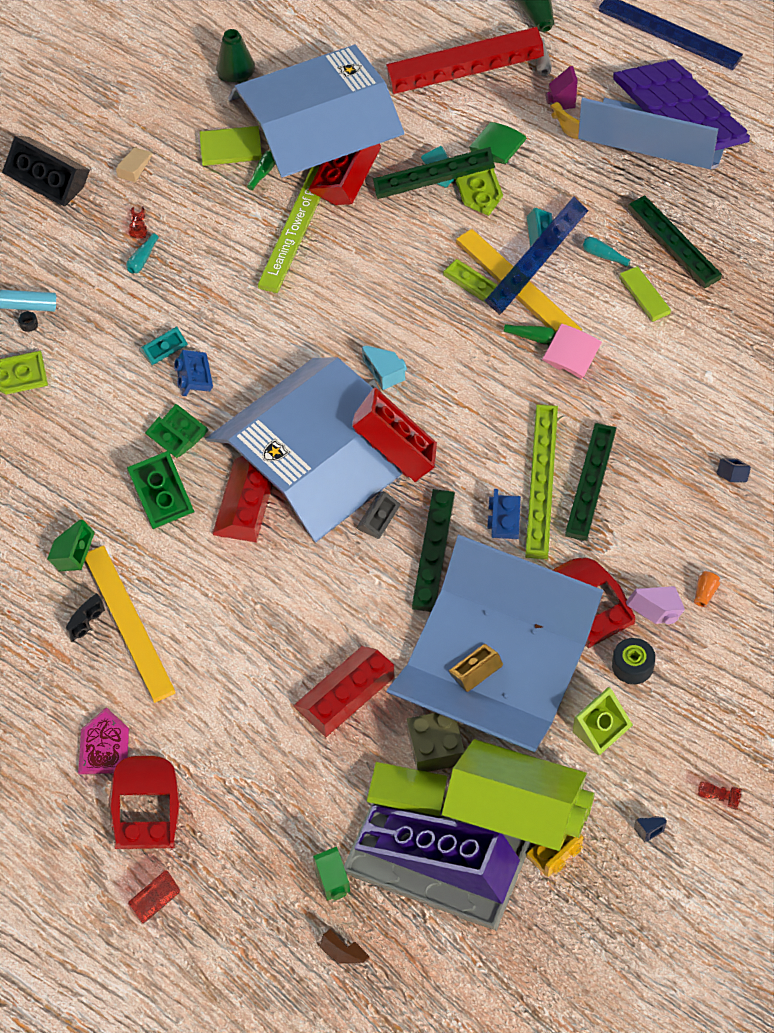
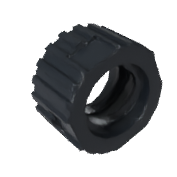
[18,311,38,332]

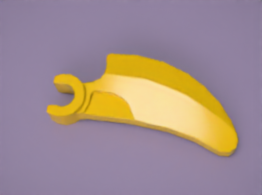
[550,102,580,139]

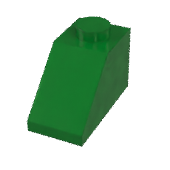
[47,520,95,571]
[313,846,350,901]

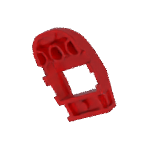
[552,558,635,649]
[108,756,180,849]

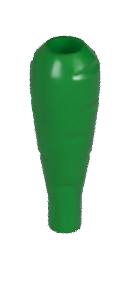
[247,150,276,190]
[504,324,556,344]

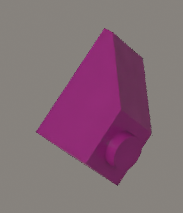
[546,66,578,112]

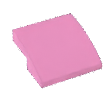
[542,324,602,379]

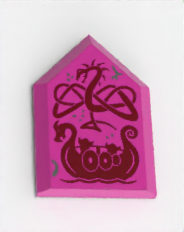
[78,707,129,774]

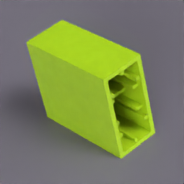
[442,739,595,851]

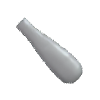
[536,38,552,76]

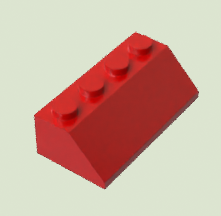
[309,143,381,205]
[352,387,437,482]
[213,456,273,543]
[293,646,395,737]

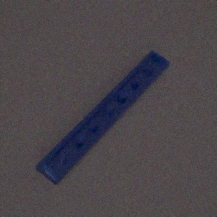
[599,0,743,71]
[484,197,589,315]

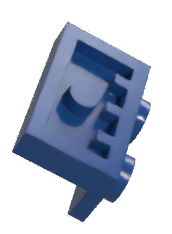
[174,350,213,396]
[487,489,521,539]

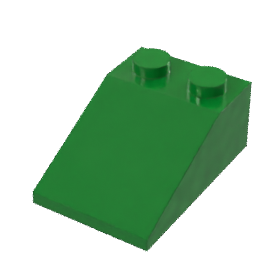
[127,450,194,529]

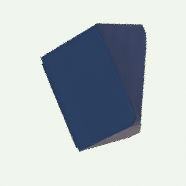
[717,458,751,482]
[634,816,667,842]

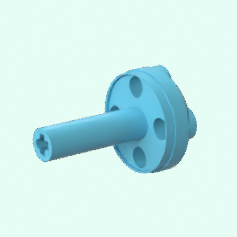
[0,290,56,312]

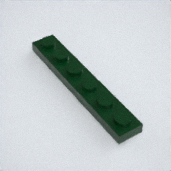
[373,147,495,199]
[628,195,722,289]
[565,423,617,541]
[412,489,455,612]

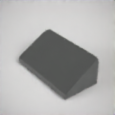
[356,491,401,539]

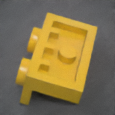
[526,834,584,877]

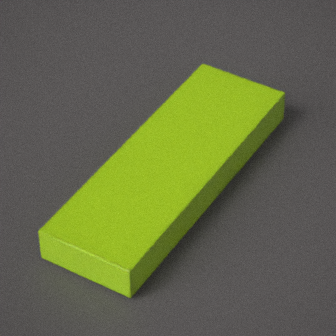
[443,259,505,307]
[619,266,671,322]

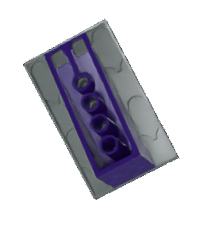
[344,803,531,931]

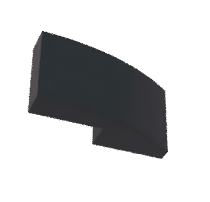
[66,593,105,642]

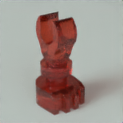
[128,206,147,239]
[698,782,742,810]

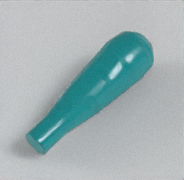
[126,233,159,274]
[582,236,631,267]

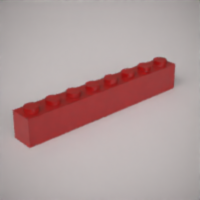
[386,27,544,94]

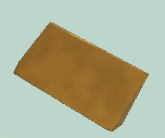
[449,644,503,692]

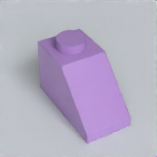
[626,586,685,624]

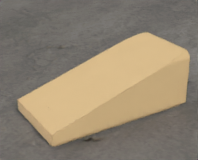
[116,147,153,183]

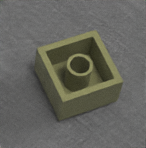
[407,713,465,772]

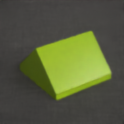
[573,687,633,755]

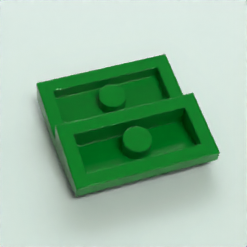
[469,122,527,164]
[145,404,209,459]

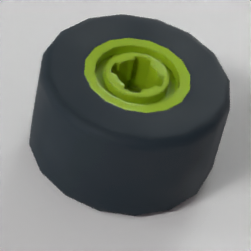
[612,638,656,685]

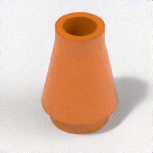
[694,571,720,607]

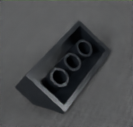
[2,136,90,206]

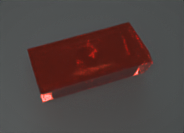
[128,870,180,924]

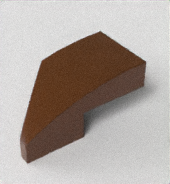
[320,929,370,964]

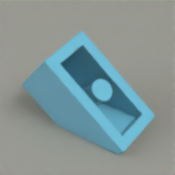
[362,346,407,390]

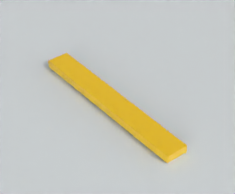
[456,229,582,332]
[85,545,176,703]

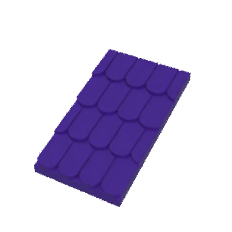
[613,59,750,151]

